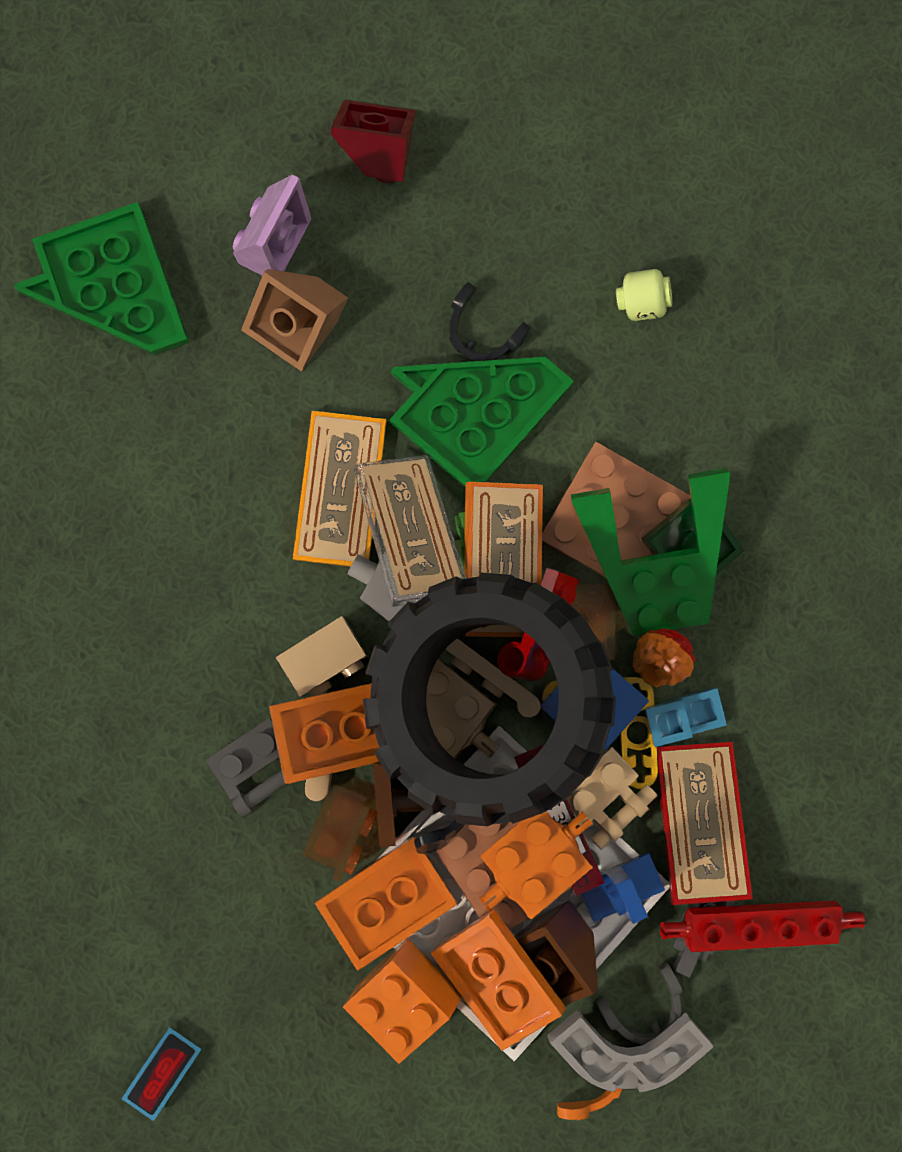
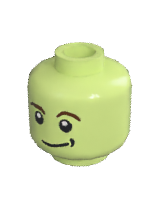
[616,269,673,321]

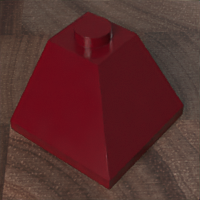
[331,100,416,183]

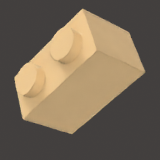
[276,616,368,697]

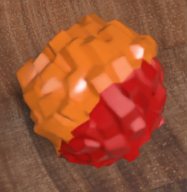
[633,628,696,688]

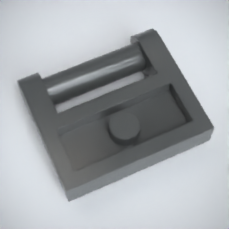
[205,717,287,818]

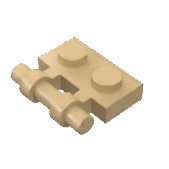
[567,747,657,850]

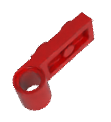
[497,568,579,682]

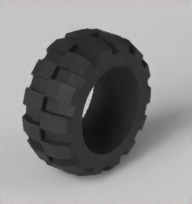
[363,572,616,827]

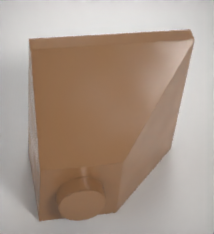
[241,269,348,372]

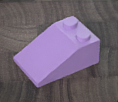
[233,175,312,275]

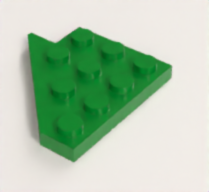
[390,357,574,488]

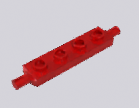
[660,900,865,952]

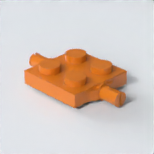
[479,811,593,920]

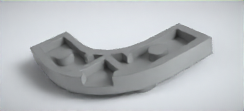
[547,1010,714,1092]

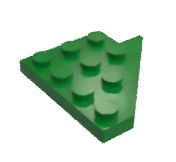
[14,202,190,355]

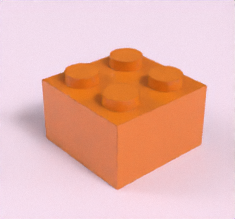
[343,938,462,1064]

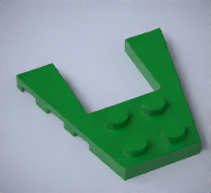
[571,468,730,636]

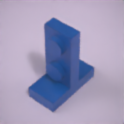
[581,852,665,924]

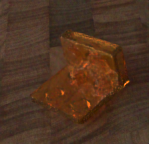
[302,783,377,882]

